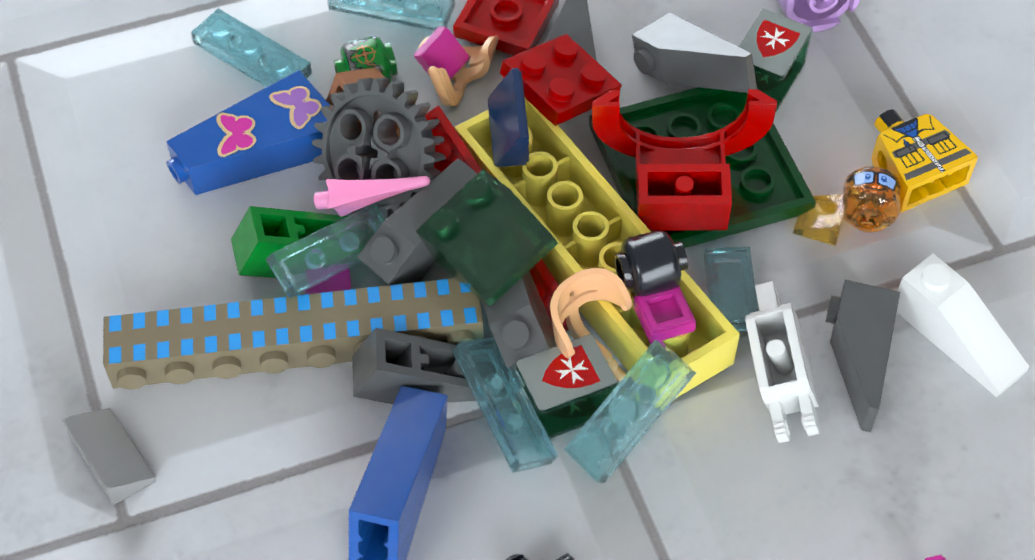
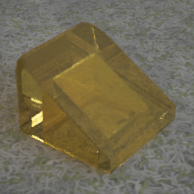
[793,194,852,246]

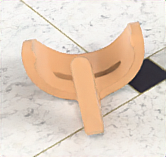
[418,36,499,106]
[550,268,632,382]

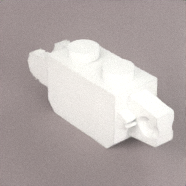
[745,281,820,443]

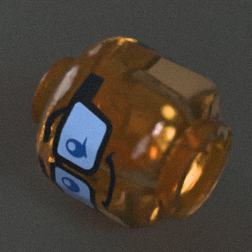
[841,166,901,233]

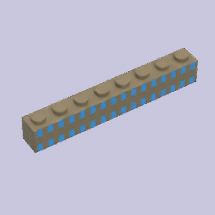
[103,276,484,389]

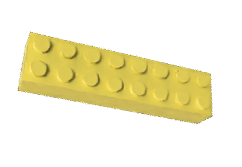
[454,97,740,408]

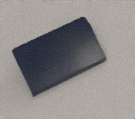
[488,68,529,167]

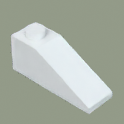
[897,253,1029,397]

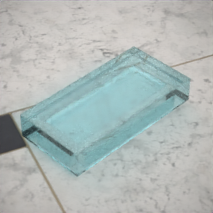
[704,247,759,331]

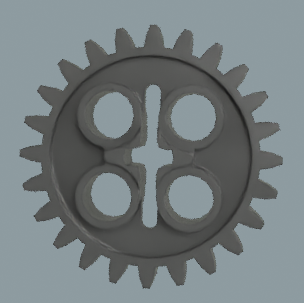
[312,77,446,222]

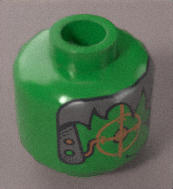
[334,36,398,83]

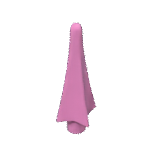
[314,176,431,217]

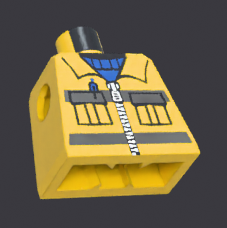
[871,109,978,213]

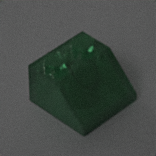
[415,169,558,307]

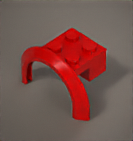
[592,89,777,231]

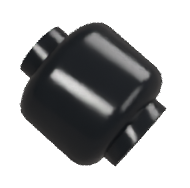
[614,230,688,296]

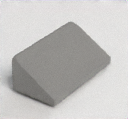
[62,408,157,506]

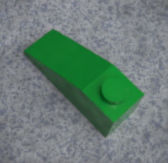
[231,206,376,279]

